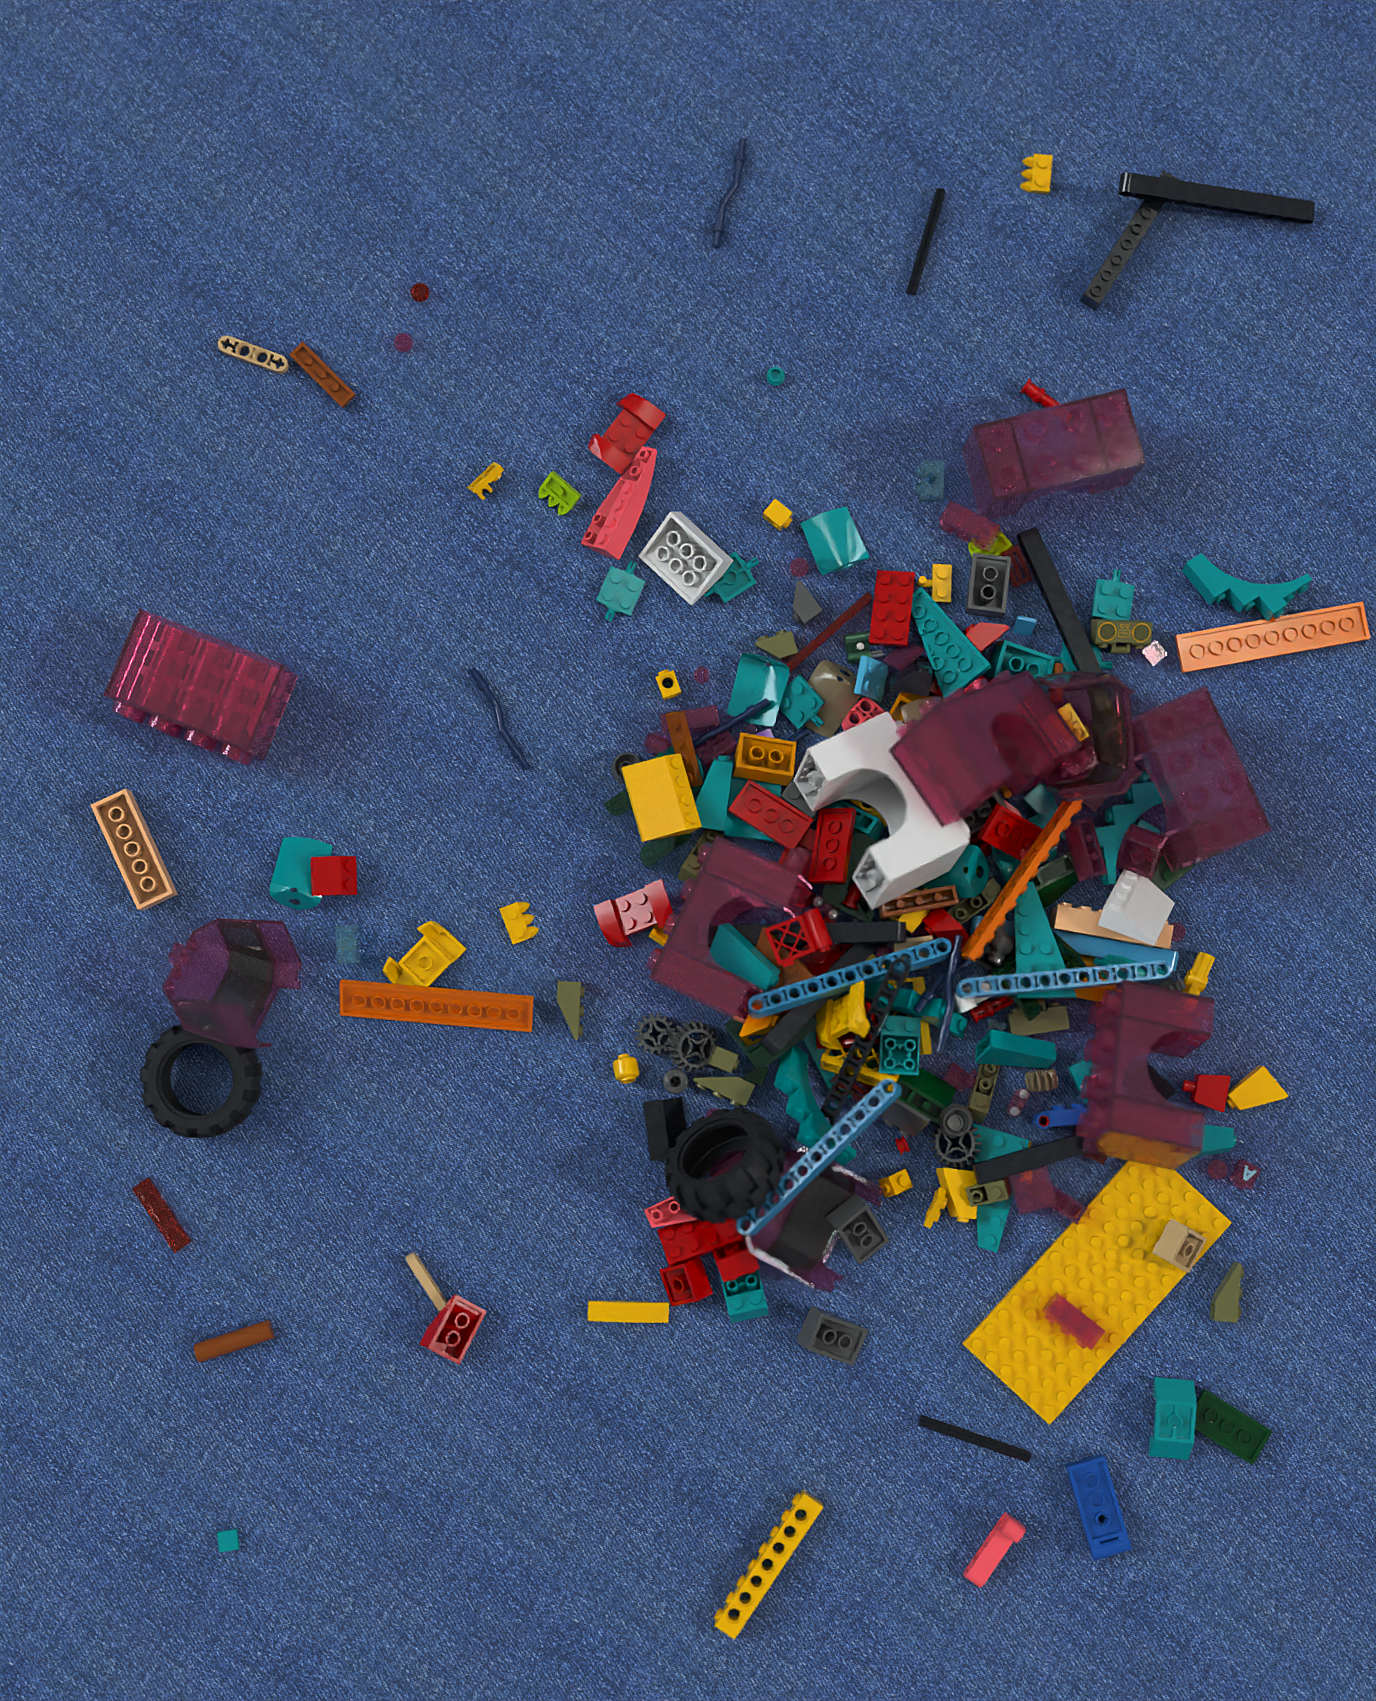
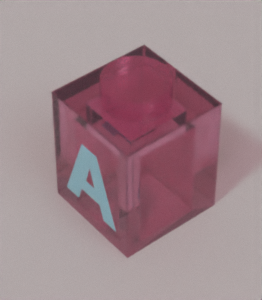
[1229,1159,1262,1191]

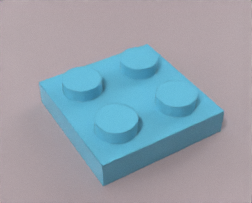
[854,656,889,702]

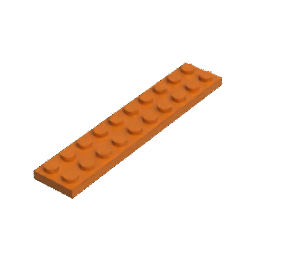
[1175,602,1371,673]
[960,795,1083,961]
[339,979,534,1032]

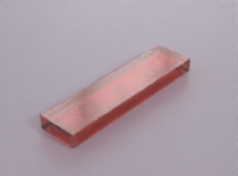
[132,1177,192,1253]

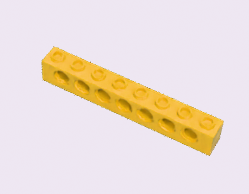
[714,1490,823,1640]

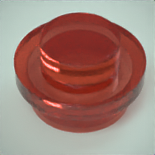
[410,283,429,302]

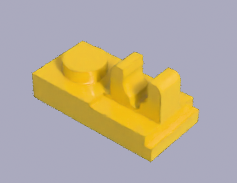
[467,462,504,500]

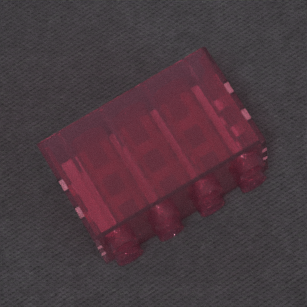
[104,608,298,766]

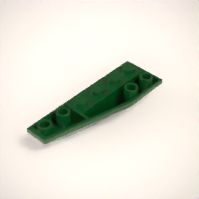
[1001,843,1098,915]
[841,1048,957,1124]

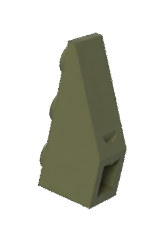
[678,828,724,887]
[947,878,1002,925]
[557,981,585,1040]
[966,1064,1000,1123]
[693,1076,755,1108]
[1210,1261,1244,1323]

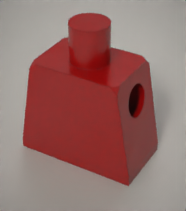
[1182,1074,1231,1112]

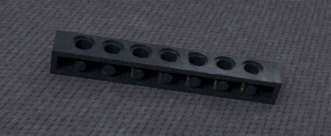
[1080,170,1179,311]

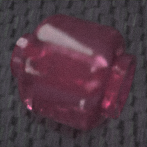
[643,730,673,756]

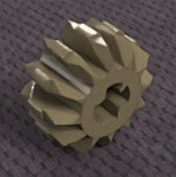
[1025,1069,1058,1092]

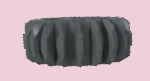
[667,1020,719,1073]
[929,1122,982,1169]

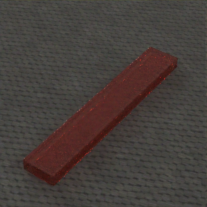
[785,592,872,673]

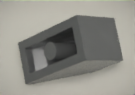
[792,580,822,627]

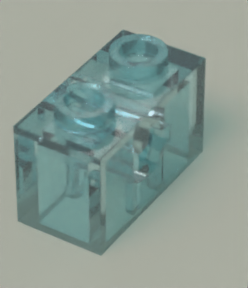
[916,460,944,502]
[335,924,360,965]

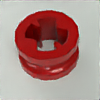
[894,1135,910,1155]

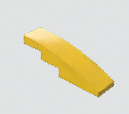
[587,1300,669,1323]

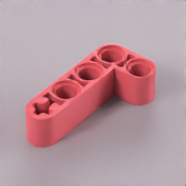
[842,697,896,731]
[963,1512,1026,1588]

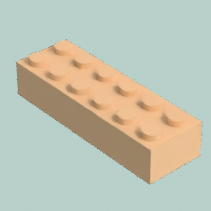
[91,789,178,911]
[1049,902,1174,949]

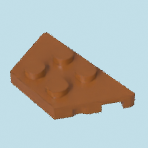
[756,926,816,990]

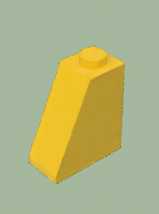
[1226,1065,1288,1110]
[936,1168,977,1223]

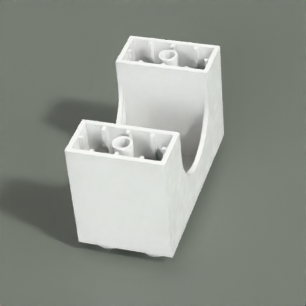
[793,711,970,909]

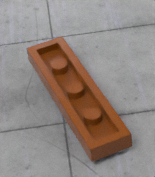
[289,341,356,409]
[665,711,703,786]

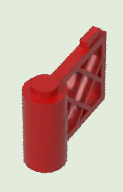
[764,908,833,968]

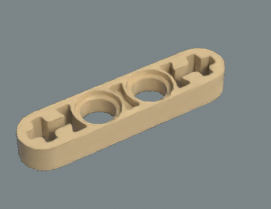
[218,336,289,374]
[405,1251,447,1312]

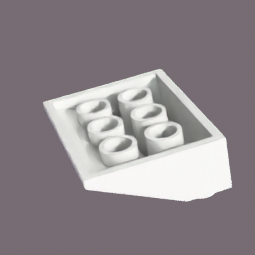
[639,512,734,605]
[1098,867,1175,946]

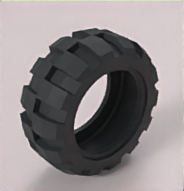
[139,1019,263,1139]
[665,1107,785,1224]

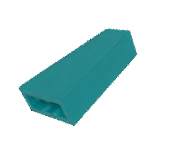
[695,755,733,831]
[706,923,780,990]
[975,1029,1057,1068]
[1158,1122,1236,1163]

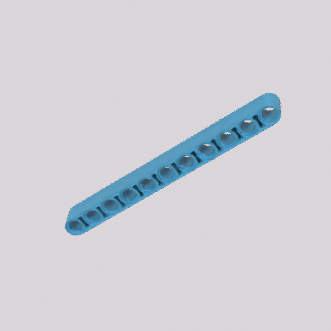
[969,915,1179,972]
[748,938,952,1019]
[956,961,1172,999]
[736,1079,902,1236]

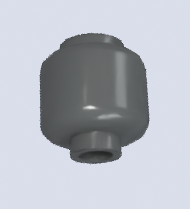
[663,1069,688,1094]

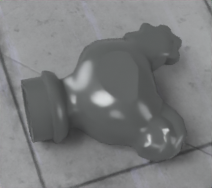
[987,922,1015,967]

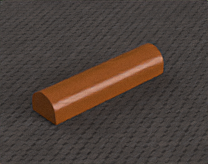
[878,885,959,918]
[194,1319,275,1363]

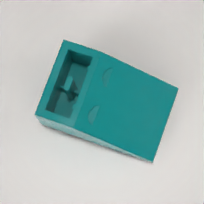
[879,1016,921,1076]
[719,1269,769,1324]

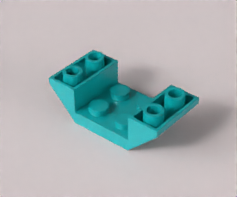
[1148,1377,1197,1460]

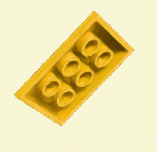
[621,753,702,842]

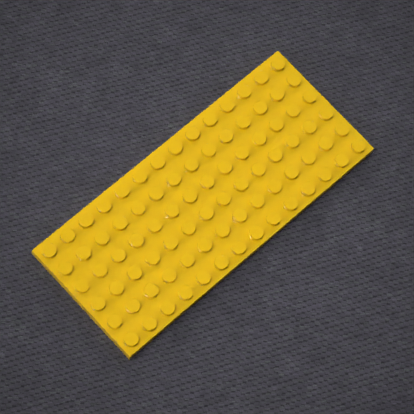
[962,1143,1232,1425]

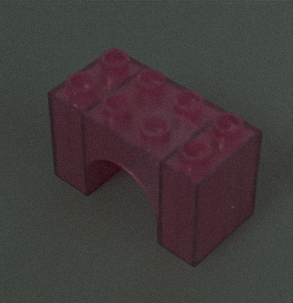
[962,388,1146,522]
[888,670,1082,828]
[1108,686,1272,872]
[646,836,813,1024]
[1076,979,1215,1170]

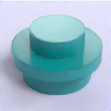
[766,367,785,386]

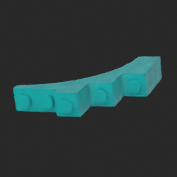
[1182,553,1312,622]
[1086,779,1178,886]
[842,977,968,1038]
[774,1044,857,1166]

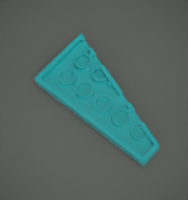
[911,586,991,704]
[1014,882,1077,999]
[973,1123,1030,1253]

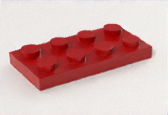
[869,570,915,647]
[728,779,814,853]
[977,803,1043,861]
[808,807,856,884]
[657,1218,743,1267]

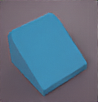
[1013,615,1037,636]

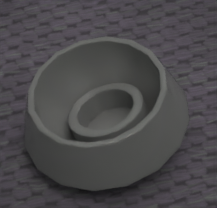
[611,752,642,784]
[939,1104,973,1137]

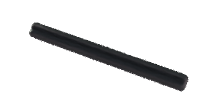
[906,188,946,296]
[918,1415,1031,1462]

